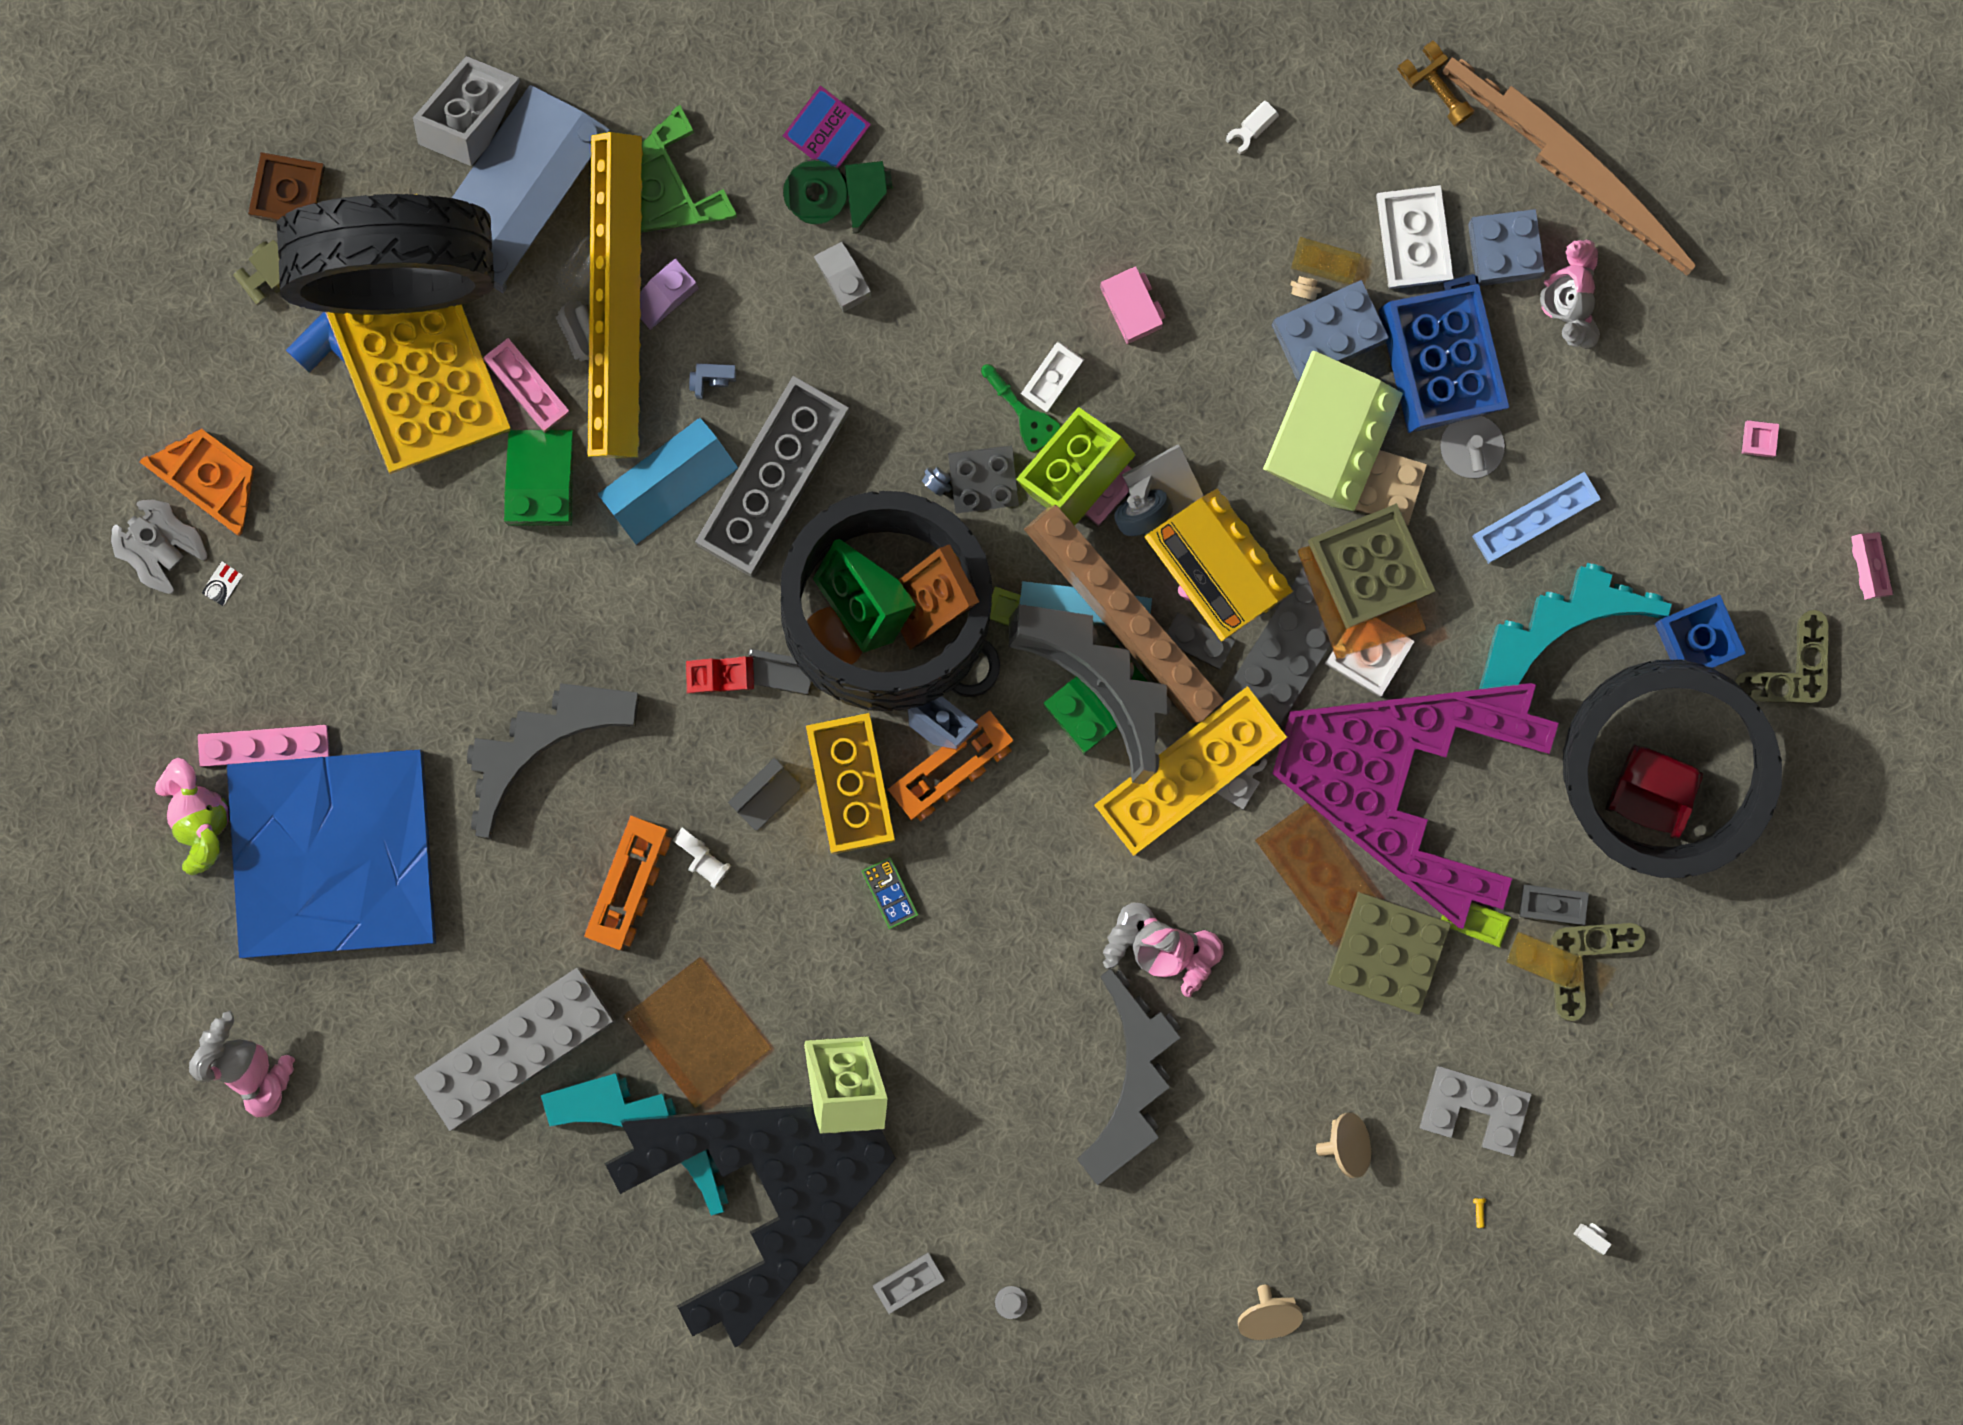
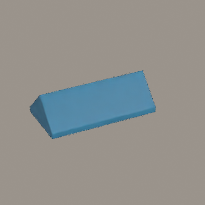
[598,418,738,545]

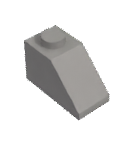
[814,242,871,312]

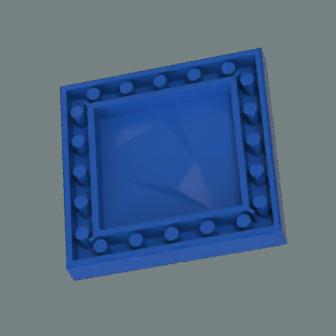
[227,749,436,958]

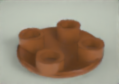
[807,607,862,665]

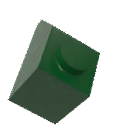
[845,161,893,234]

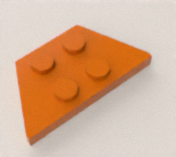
[140,429,255,537]

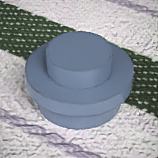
[922,467,952,496]

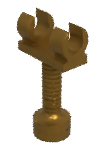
[1397,40,1475,127]

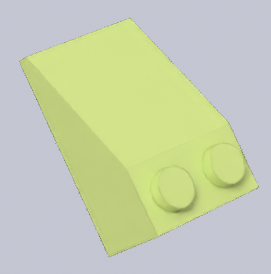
[804,1037,888,1133]

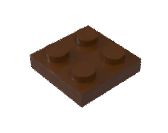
[248,152,325,221]

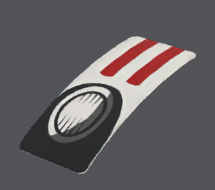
[202,562,243,606]

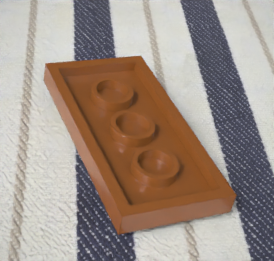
[899,544,979,650]

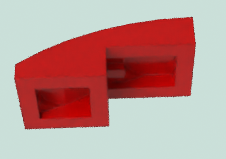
[686,657,754,693]

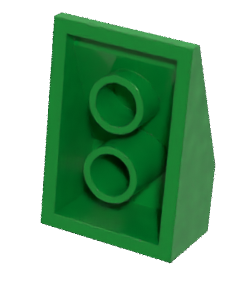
[504,430,573,526]
[813,539,916,653]
[1043,645,1148,755]

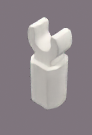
[1226,101,1279,154]

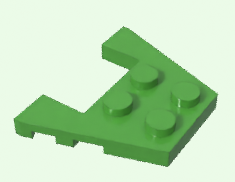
[641,105,737,233]

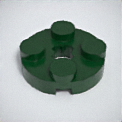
[783,159,848,224]

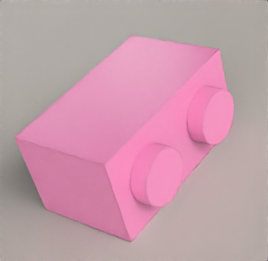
[1100,266,1165,344]

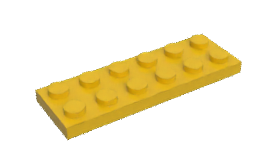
[1094,686,1287,856]

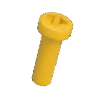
[1473,1198,1486,1228]

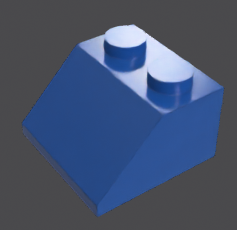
[1654,595,1746,668]

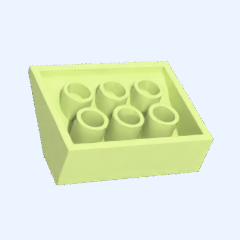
[1263,351,1403,511]

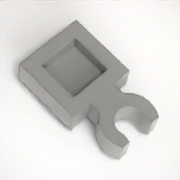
[1216,758,1267,810]

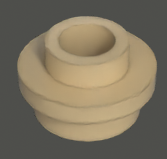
[1290,276,1322,300]

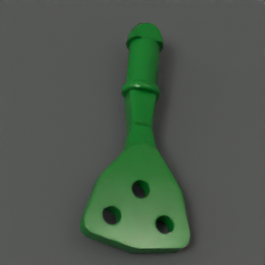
[981,364,1060,452]

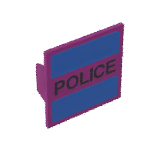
[782,85,871,167]

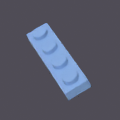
[1472,472,1600,564]

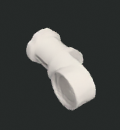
[673,827,731,889]

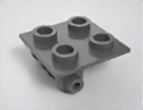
[948,445,1019,514]

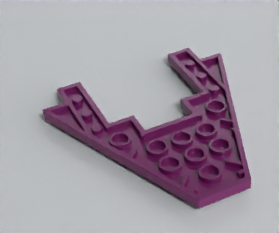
[1272,683,1559,929]

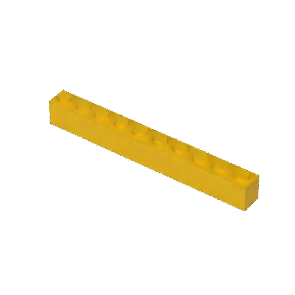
[588,132,643,458]

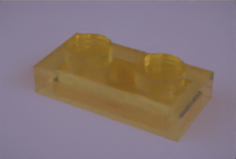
[1290,237,1361,285]
[1506,932,1580,987]

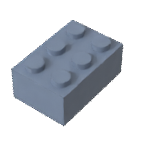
[1272,280,1388,383]

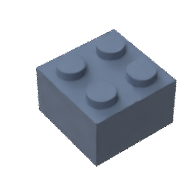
[1468,209,1545,286]

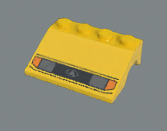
[1145,489,1294,641]

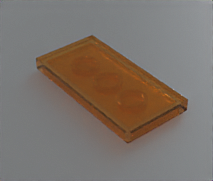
[1255,803,1376,945]

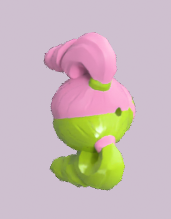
[155,758,229,875]

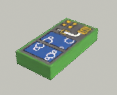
[861,857,918,929]

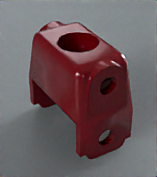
[1605,744,1704,839]

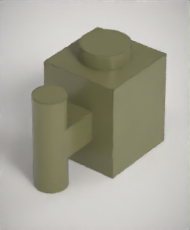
[233,239,280,306]

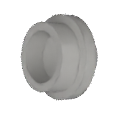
[995,1286,1027,1319]

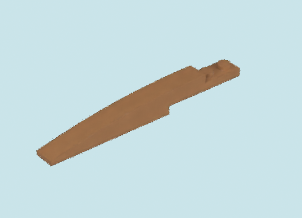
[1442,57,1696,275]

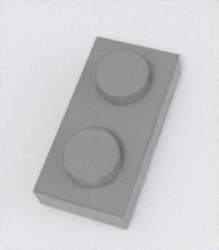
[873,1252,945,1314]

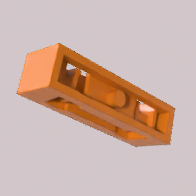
[888,710,1013,822]
[584,815,672,951]

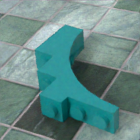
[1479,563,1672,689]
[541,1073,729,1216]

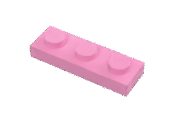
[483,338,570,433]

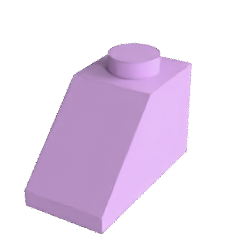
[640,259,698,330]

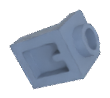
[689,364,737,399]

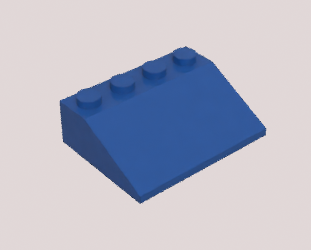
[1378,284,1509,433]

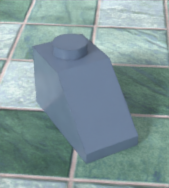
[908,696,978,749]

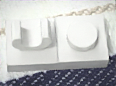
[1021,341,1085,412]

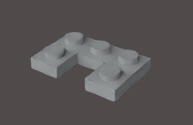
[1419,1066,1531,1157]

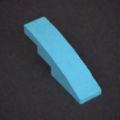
[1020,581,1152,626]

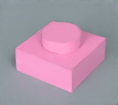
[1742,420,1779,458]

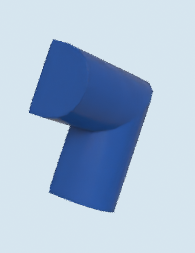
[286,312,345,373]

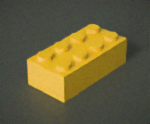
[806,713,895,855]

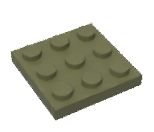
[1308,503,1436,629]
[1326,891,1451,1015]

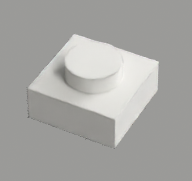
[1574,1223,1611,1255]

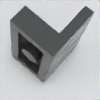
[748,649,811,695]
[728,758,801,830]

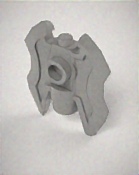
[111,499,207,594]

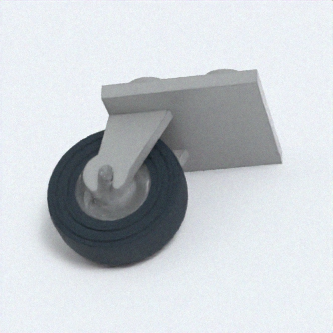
[1114,444,1204,536]

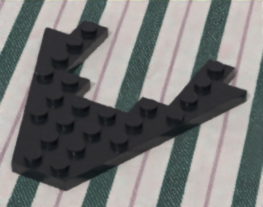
[604,1104,896,1348]

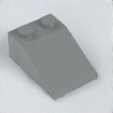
[413,56,520,166]

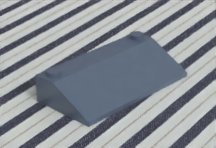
[452,85,610,293]

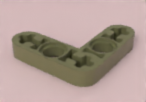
[1734,610,1828,704]
[1550,923,1645,1021]

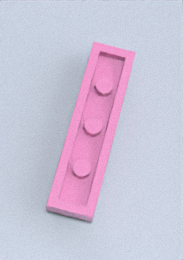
[198,725,330,767]

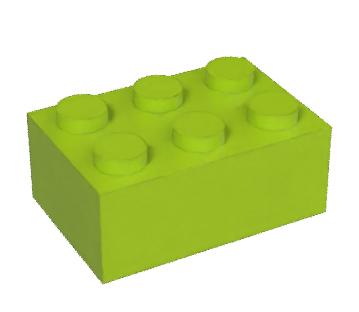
[1016,407,1136,526]

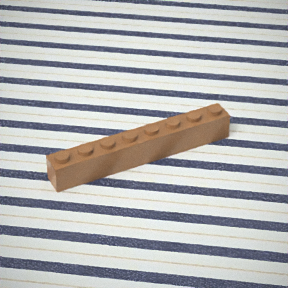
[1024,505,1224,723]

